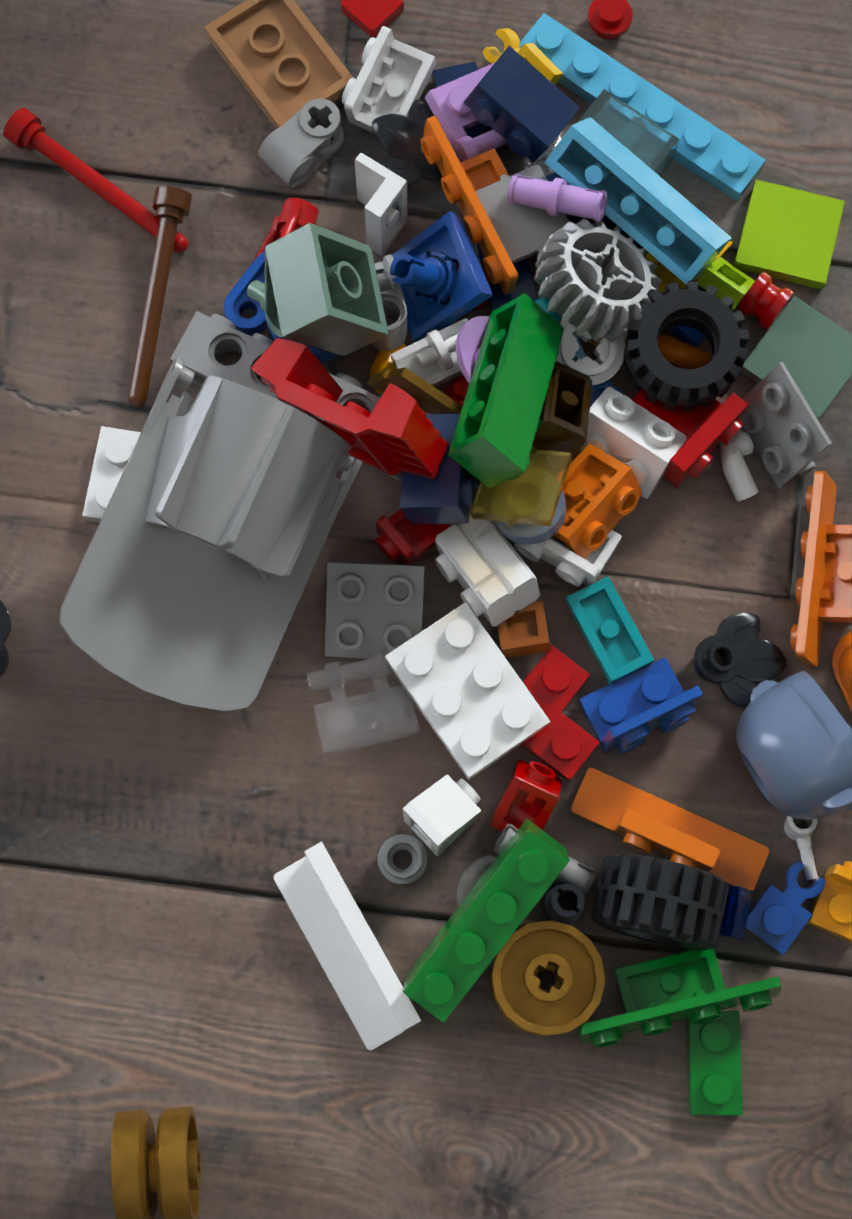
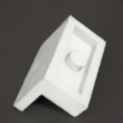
[354,153,408,256]

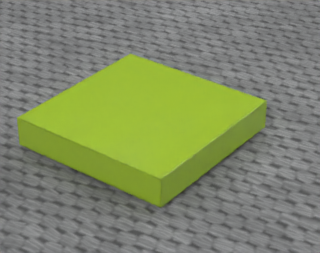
[734,179,845,290]

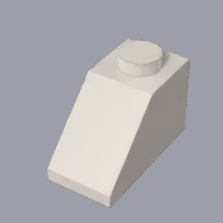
[403,774,481,857]

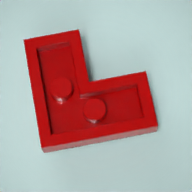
[520,645,600,783]

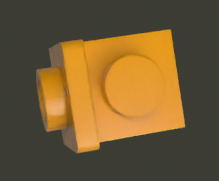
[806,861,852,943]

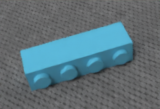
[545,117,731,284]

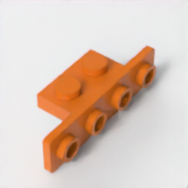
[420,116,518,295]
[790,471,852,667]
[570,768,770,893]

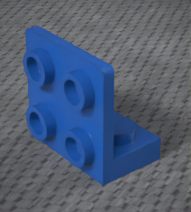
[578,657,703,755]

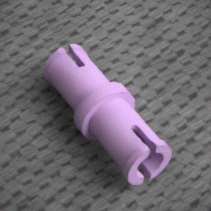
[508,173,608,222]

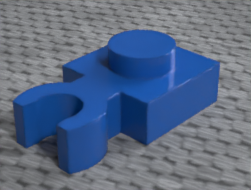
[741,861,826,955]

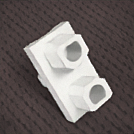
[391,318,468,388]

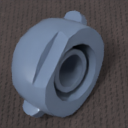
[736,671,852,820]

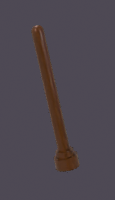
[128,186,192,408]

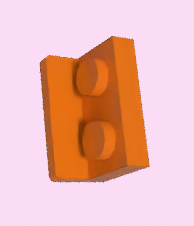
[553,443,643,560]

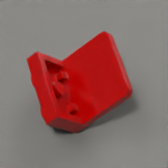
[631,363,748,489]

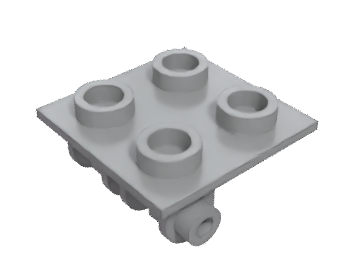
[741,362,832,488]
[325,562,425,659]

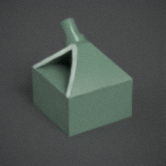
[247,223,389,356]

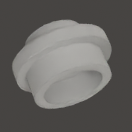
[378,834,427,885]

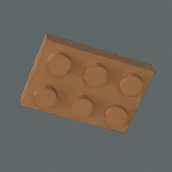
[204,0,354,129]

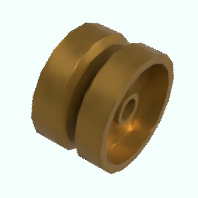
[489,920,605,1037]
[111,1106,202,1219]

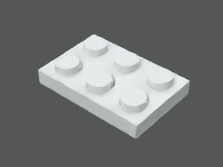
[385,602,551,780]

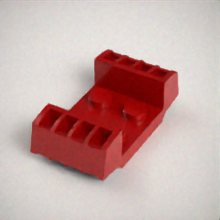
[251,338,449,480]

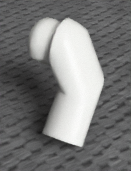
[720,431,759,502]

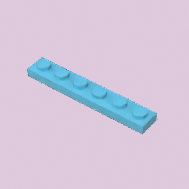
[520,13,766,201]

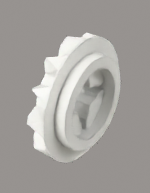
[555,322,625,386]

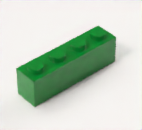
[448,293,564,489]
[403,819,569,1023]

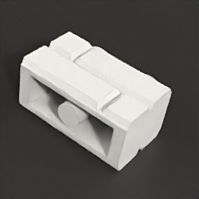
[434,508,540,627]

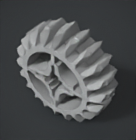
[533,218,662,343]

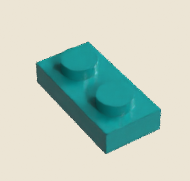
[564,576,654,684]

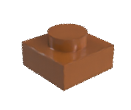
[498,600,551,658]

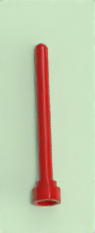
[3,107,189,253]

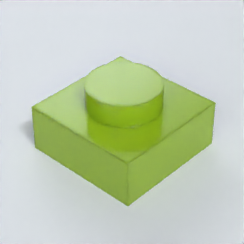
[697,257,755,309]

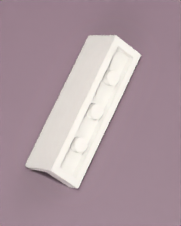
[274,842,422,1050]

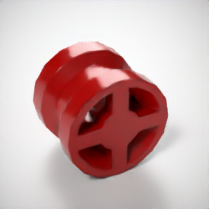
[737,272,795,331]

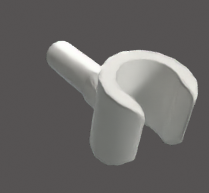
[784,816,818,880]

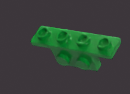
[578,948,781,1048]

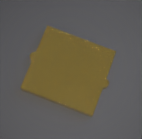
[470,445,572,527]

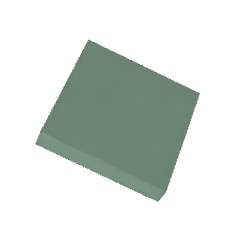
[740,295,852,421]

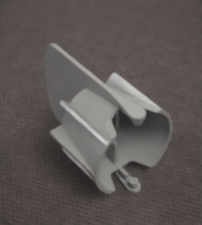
[59,357,362,711]

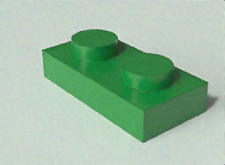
[686,1011,743,1115]

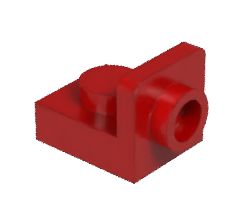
[489,760,562,832]

